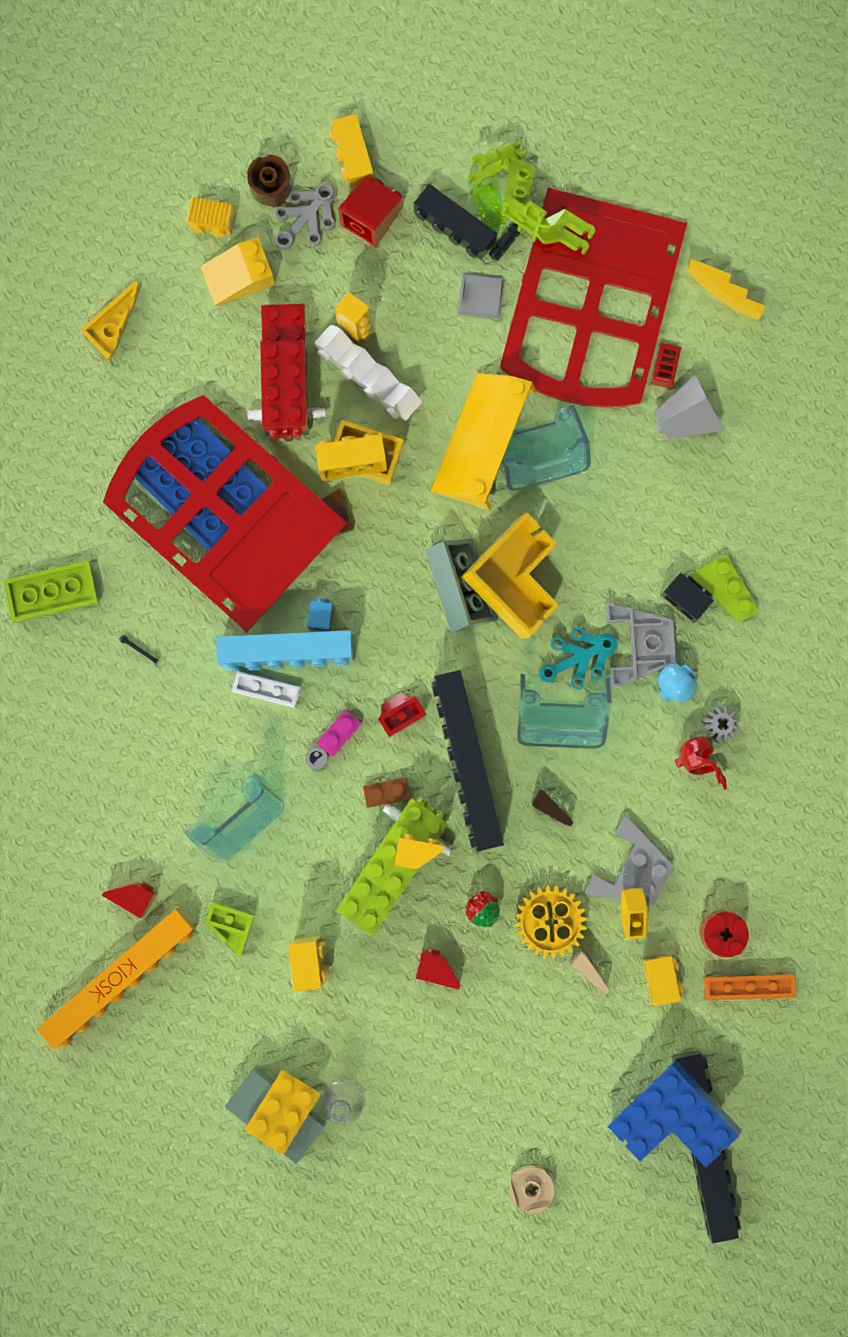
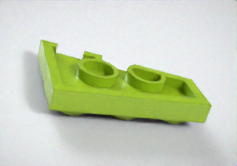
[690,554,759,622]

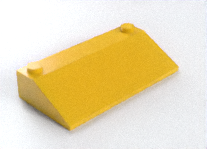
[431,373,537,510]

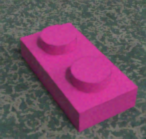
[316,710,362,757]

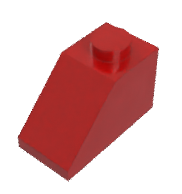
[101,881,157,918]
[416,948,460,990]

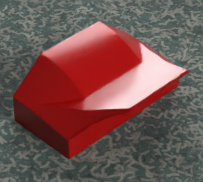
[378,693,427,738]

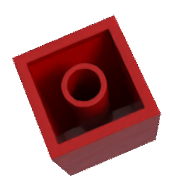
[338,176,404,247]

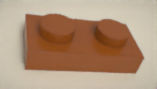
[363,777,410,808]

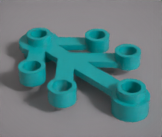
[539,627,618,690]

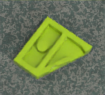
[205,901,255,957]

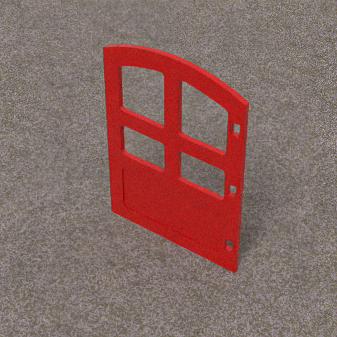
[500,188,687,408]
[103,395,347,633]

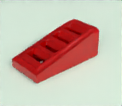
[650,342,682,389]

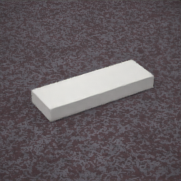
[232,671,301,708]

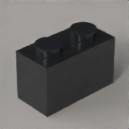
[661,572,714,623]

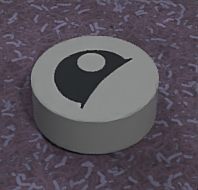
[306,747,328,769]

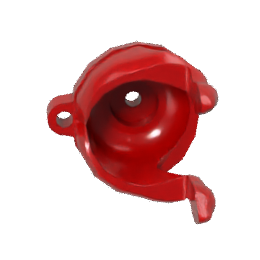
[674,736,727,790]

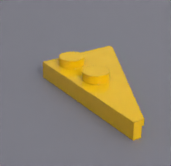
[80,280,141,362]

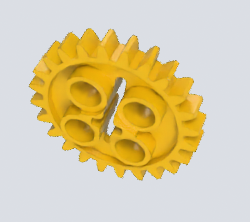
[514,885,587,959]

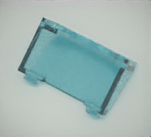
[501,405,591,491]
[185,773,284,862]

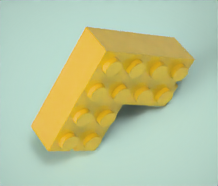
[461,512,559,639]

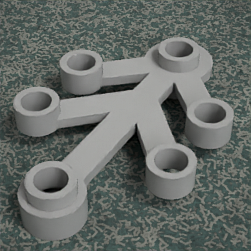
[275,183,336,250]

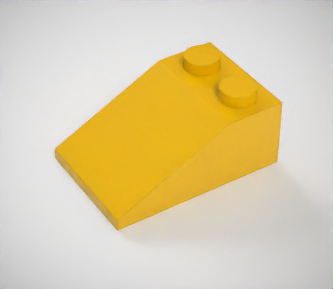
[201,237,275,306]

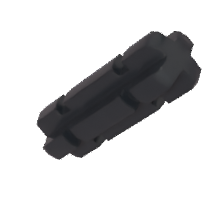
[489,223,522,261]

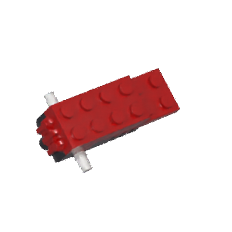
[247,303,326,442]

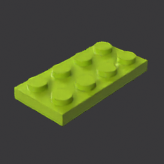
[3,560,99,623]

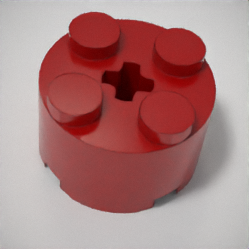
[699,910,749,958]

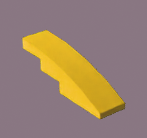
[686,259,765,321]

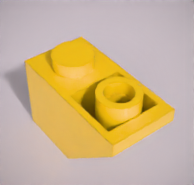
[394,834,445,869]

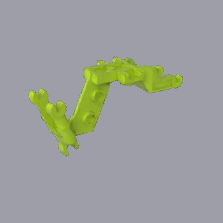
[467,141,595,254]

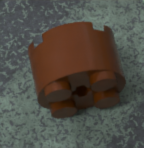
[247,155,292,207]

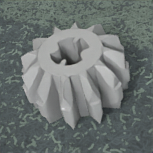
[702,706,740,743]

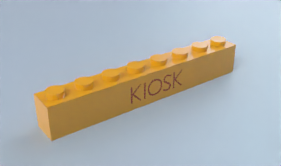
[37,908,196,1050]

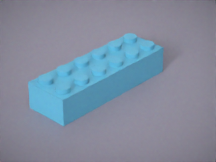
[216,630,354,672]

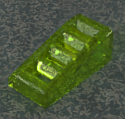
[470,182,506,229]

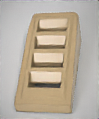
[570,950,610,994]

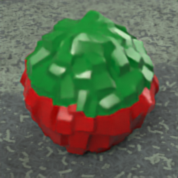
[465,891,500,927]

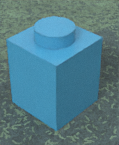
[307,598,334,632]

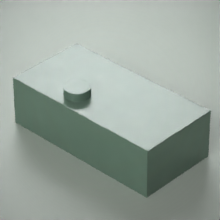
[225,1066,326,1164]

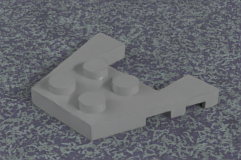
[605,603,676,688]
[584,816,674,906]

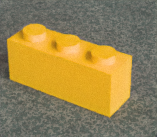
[330,114,374,188]
[335,292,372,345]

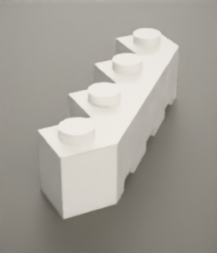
[314,325,422,421]

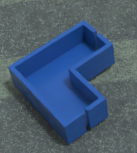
[607,1060,742,1167]

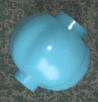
[658,663,698,702]

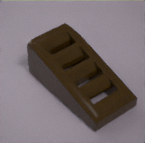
[531,789,574,827]

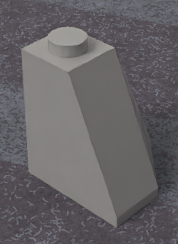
[654,376,724,439]

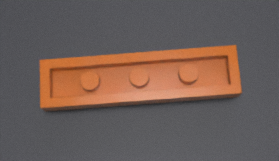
[703,974,796,1000]

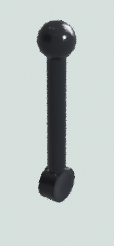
[119,635,159,664]

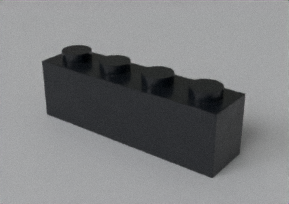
[413,184,497,260]

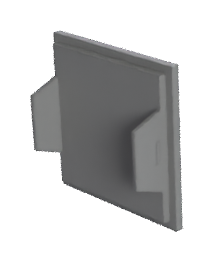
[457,273,505,319]

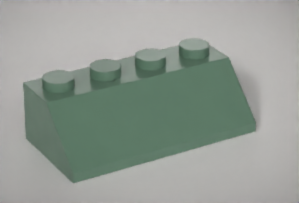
[426,538,498,633]

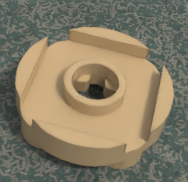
[509,1165,555,1214]

